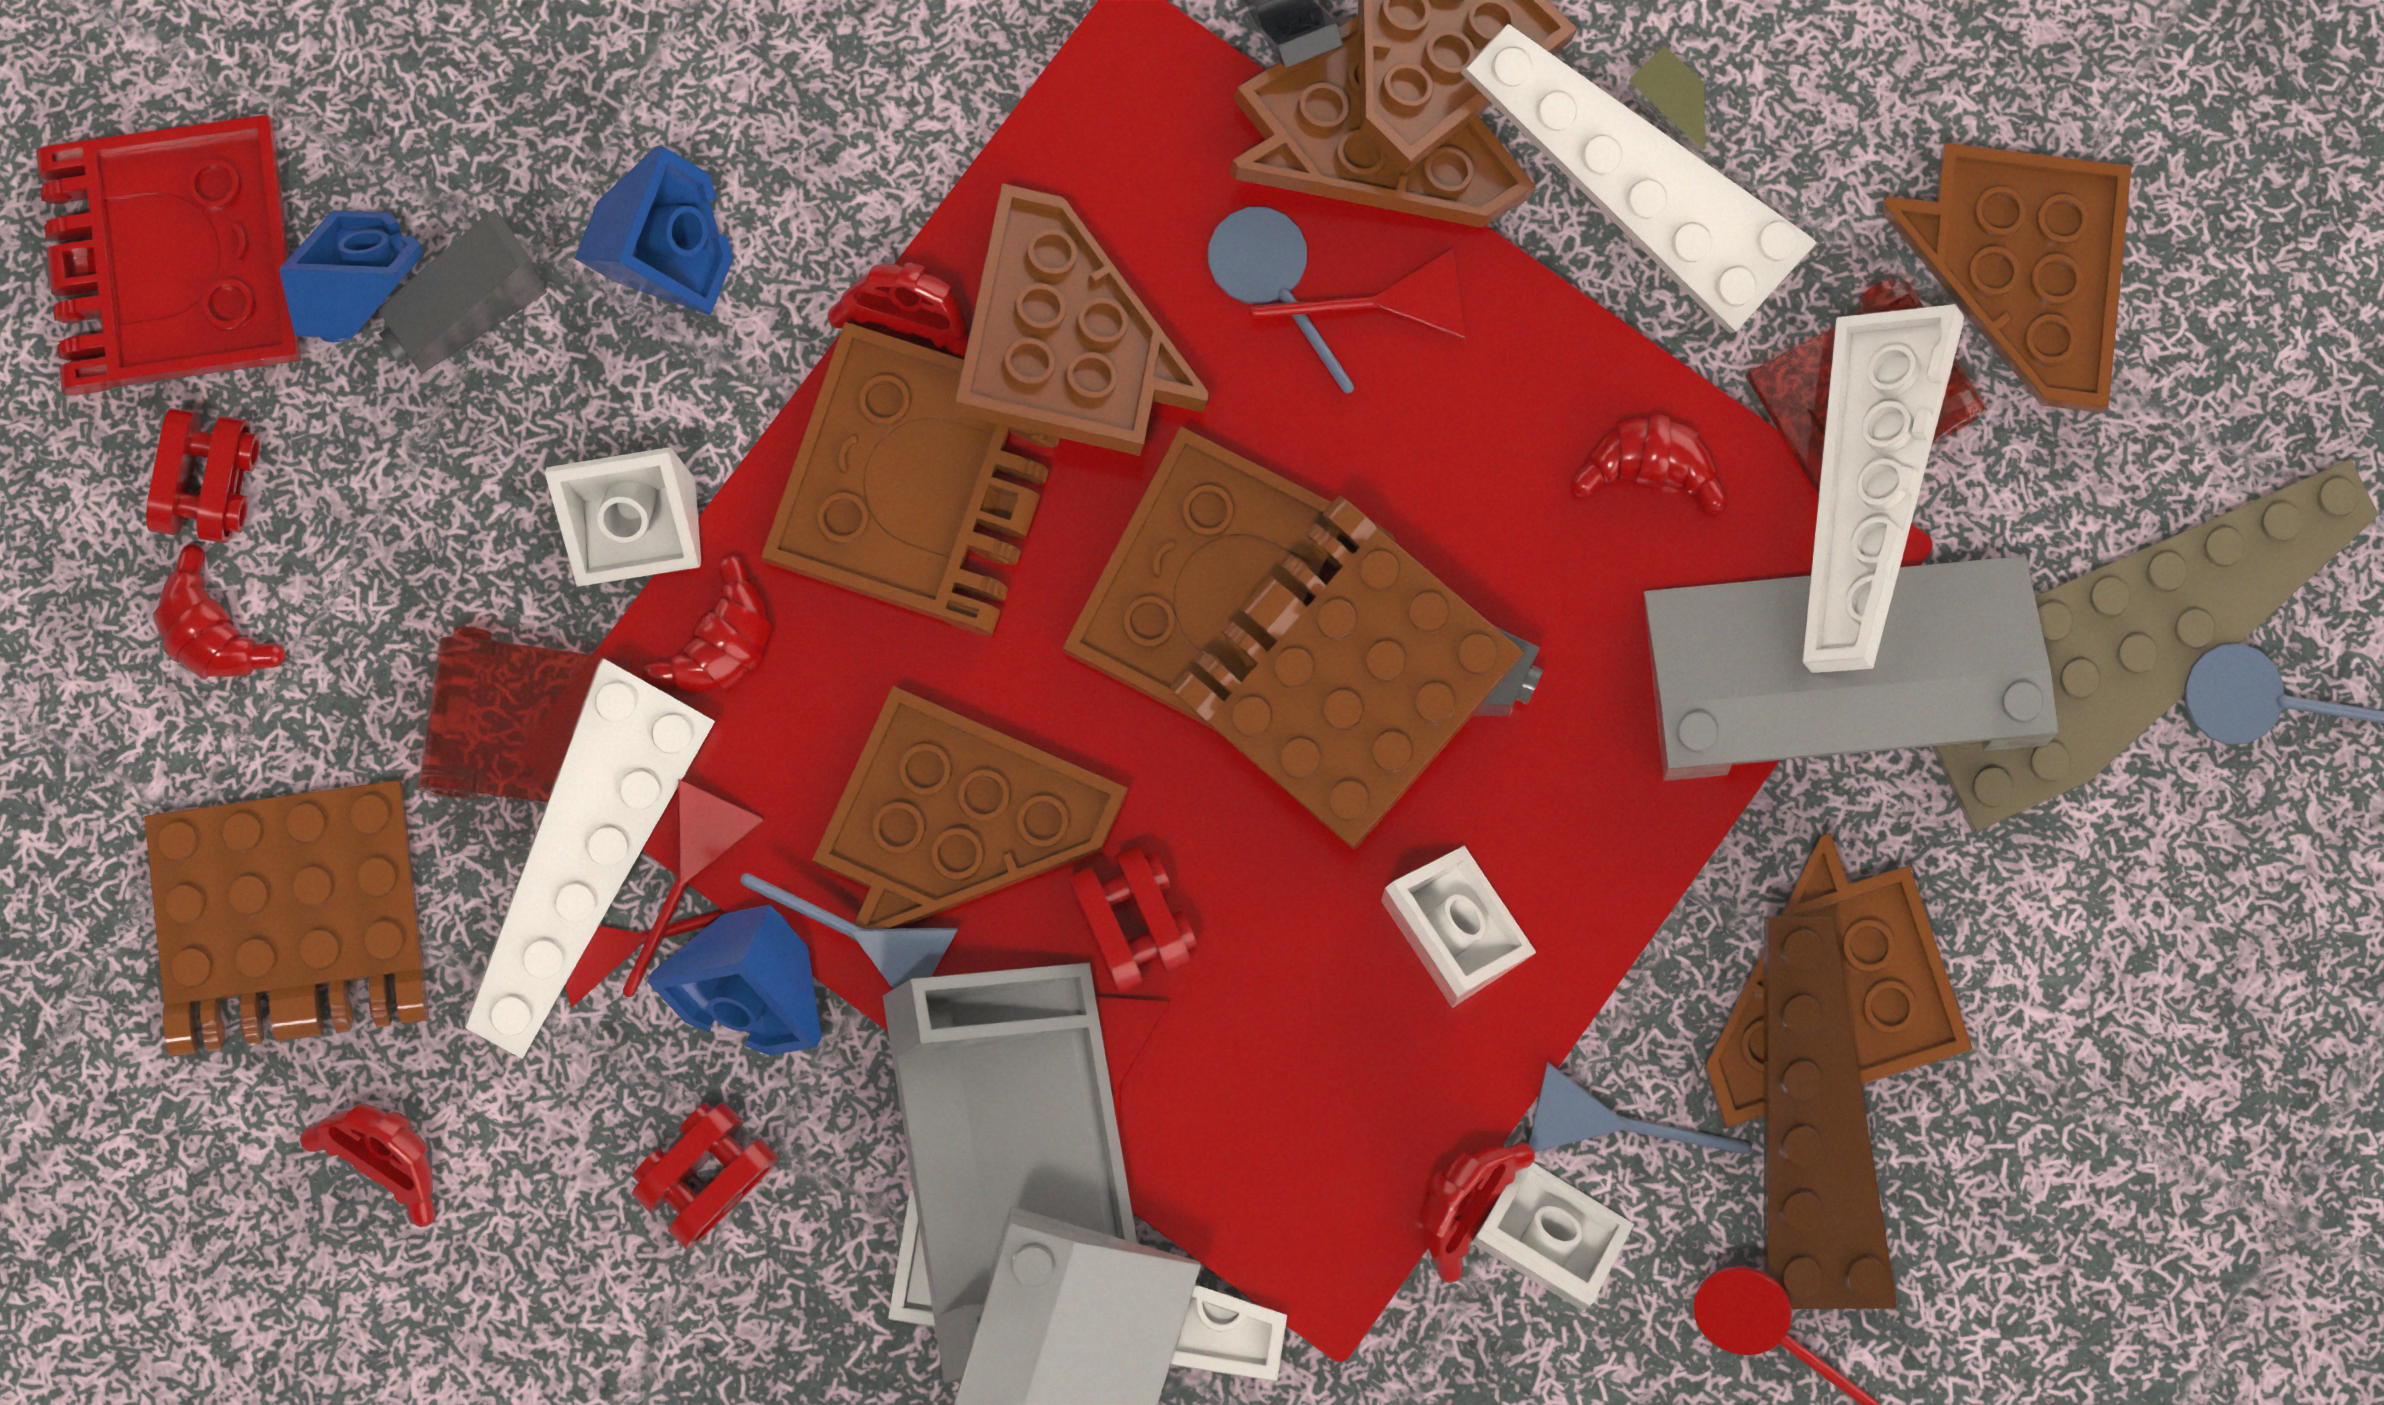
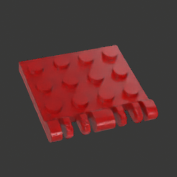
[36,114,301,396]

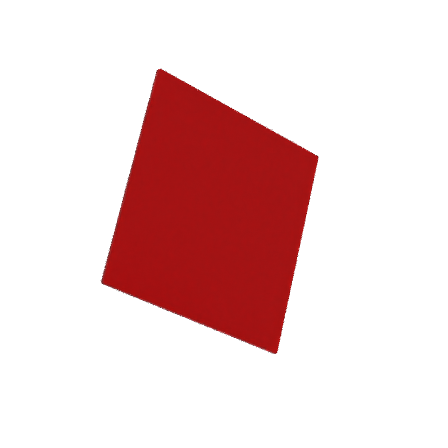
[519,0,1933,1362]

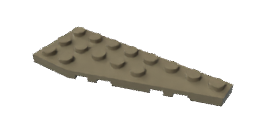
[1931,459,2379,833]

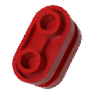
[146,408,260,543]
[1067,845,1197,994]
[631,1102,780,1250]

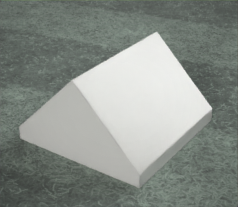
[545,447,701,587]
[1381,846,1536,1008]
[1471,1163,1634,1311]

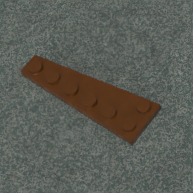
[1764,916,1896,1309]

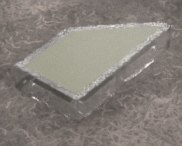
[1619,39,1711,162]

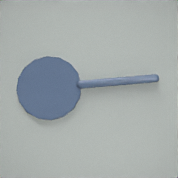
[1208,207,1354,393]
[2184,644,2384,745]

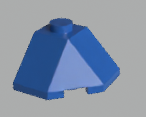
[574,146,733,315]
[279,210,423,342]
[647,905,822,1056]

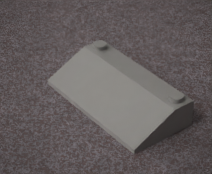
[1643,556,2058,781]
[883,963,1137,1383]
[953,1206,1201,1405]

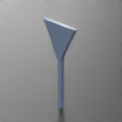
[740,873,957,989]
[1528,1062,1752,1154]

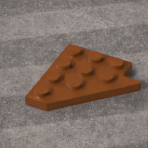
[1358,0,1578,174]
[1229,15,1535,228]
[1881,143,2132,413]
[953,183,1209,456]
[812,686,1128,943]
[1704,833,1973,1129]

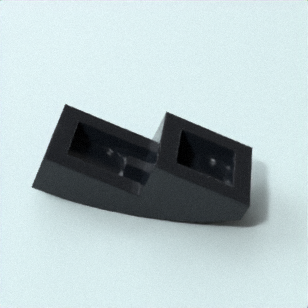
[1244,0,1343,68]

